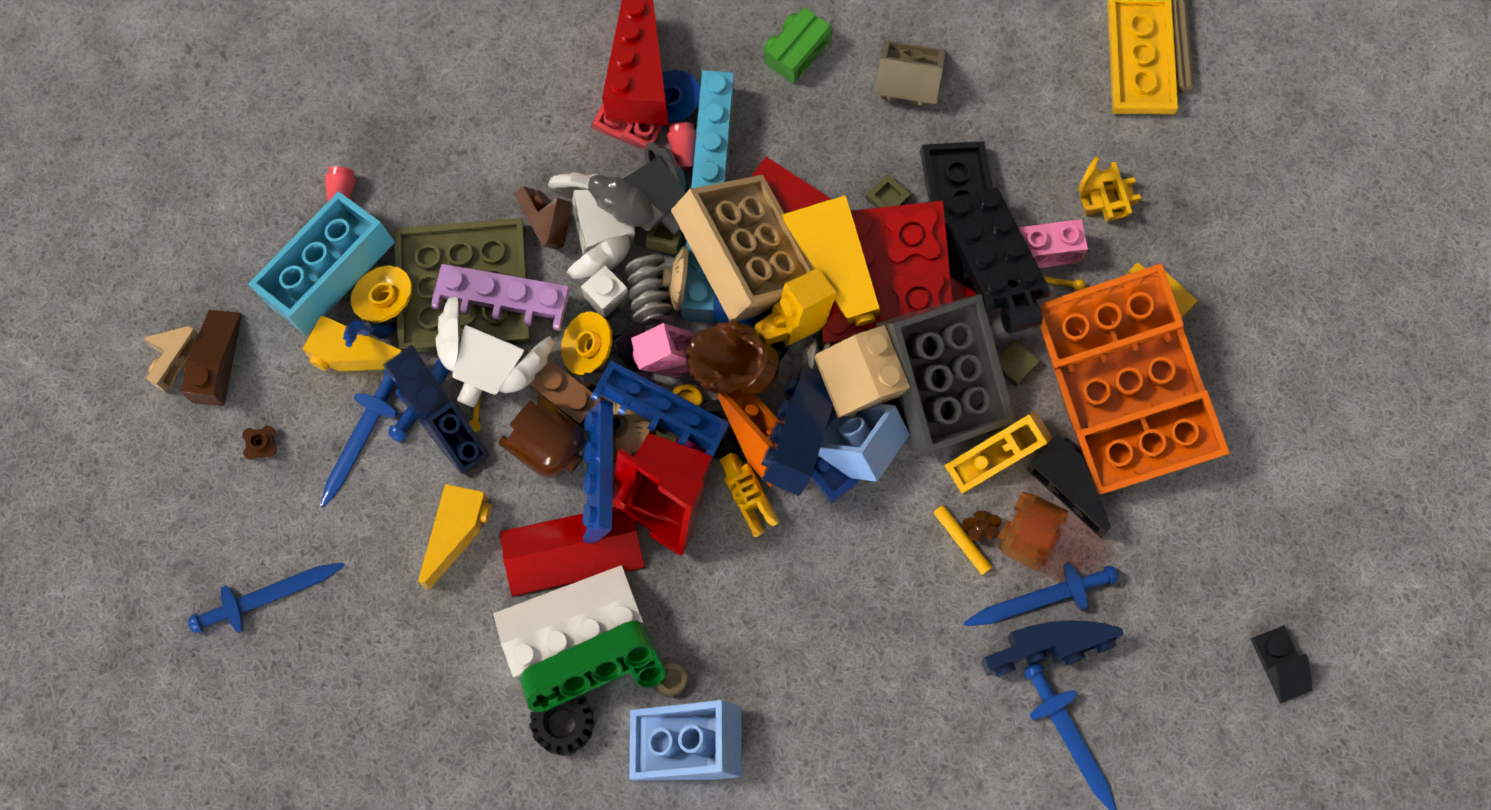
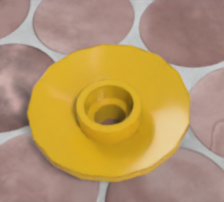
[350,265,413,323]
[561,311,612,376]

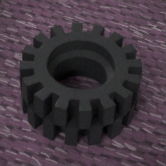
[529,696,594,755]

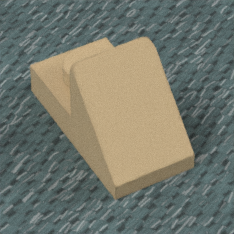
[144,326,198,393]

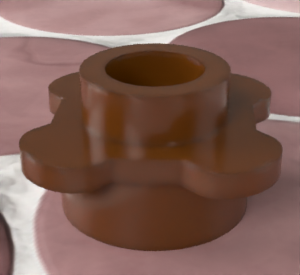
[242,425,277,460]

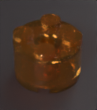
[998,491,1069,572]

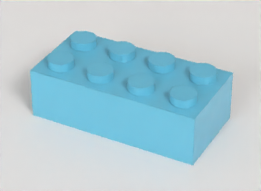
[248,191,395,336]

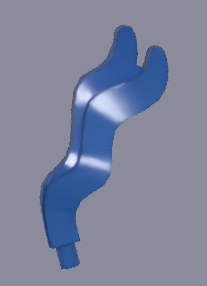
[343,320,395,347]

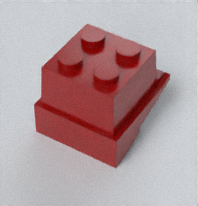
[612,433,712,556]

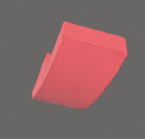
[591,104,663,150]

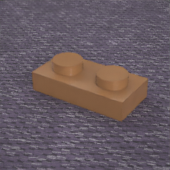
[530,360,601,427]

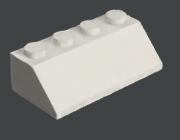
[493,565,643,678]

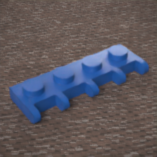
[590,361,729,460]
[583,400,613,543]

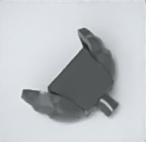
[588,141,687,236]

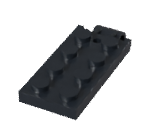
[920,141,993,283]
[938,187,1051,333]

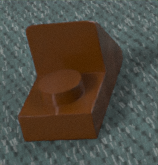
[514,186,573,250]

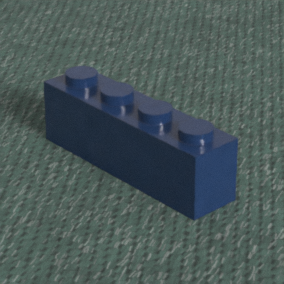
[761,365,833,496]

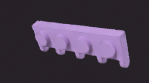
[431,264,570,331]

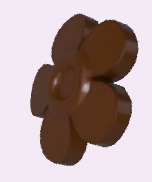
[962,511,1001,541]

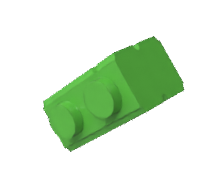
[763,7,832,84]

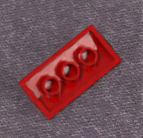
[500,507,645,597]

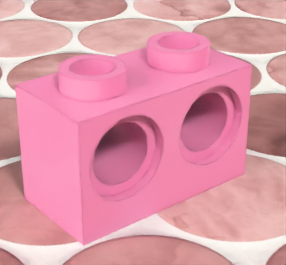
[1018,219,1088,268]
[631,323,697,378]

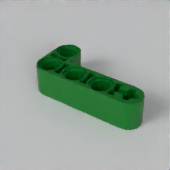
[520,621,666,712]

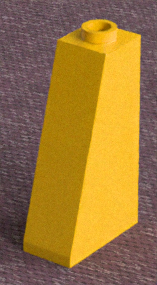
[782,195,881,326]

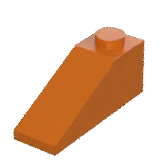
[717,391,780,487]

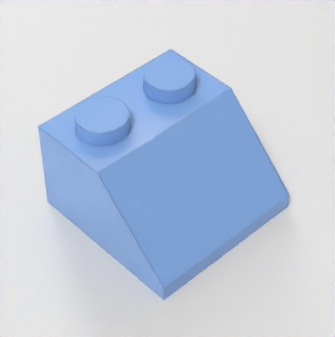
[818,404,910,482]

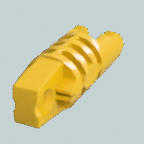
[720,453,780,538]

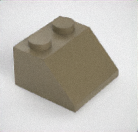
[874,40,945,106]

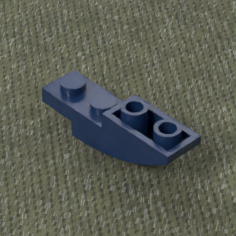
[382,345,490,474]
[981,620,1124,677]

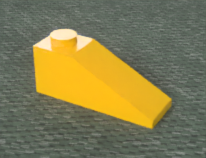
[302,315,402,371]
[944,410,1053,494]
[418,484,492,589]

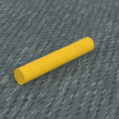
[933,505,993,575]

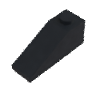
[1026,434,1111,538]

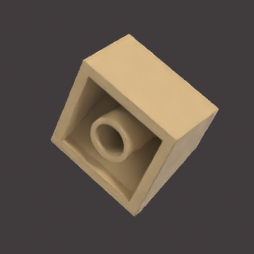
[814,325,910,418]

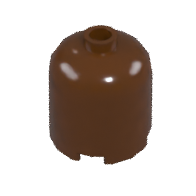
[499,393,585,478]

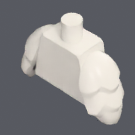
[547,172,637,279]
[435,296,554,408]

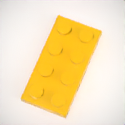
[1107,0,1178,114]

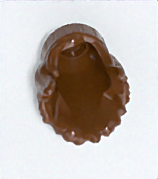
[685,319,780,394]

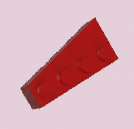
[602,0,669,125]

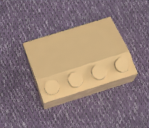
[671,175,813,321]

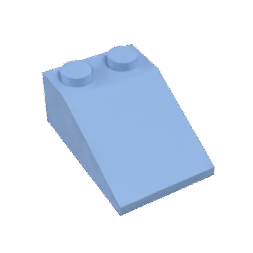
[629,700,742,781]

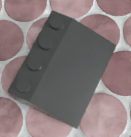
[876,294,1016,453]

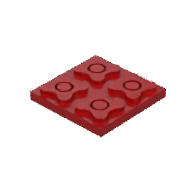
[822,201,952,345]

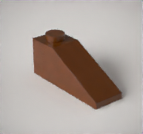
[181,310,242,406]

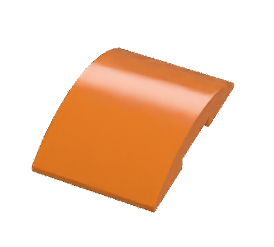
[1039,263,1230,496]

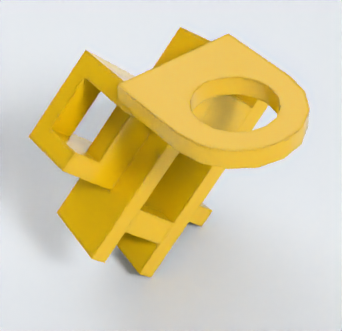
[1078,155,1141,222]

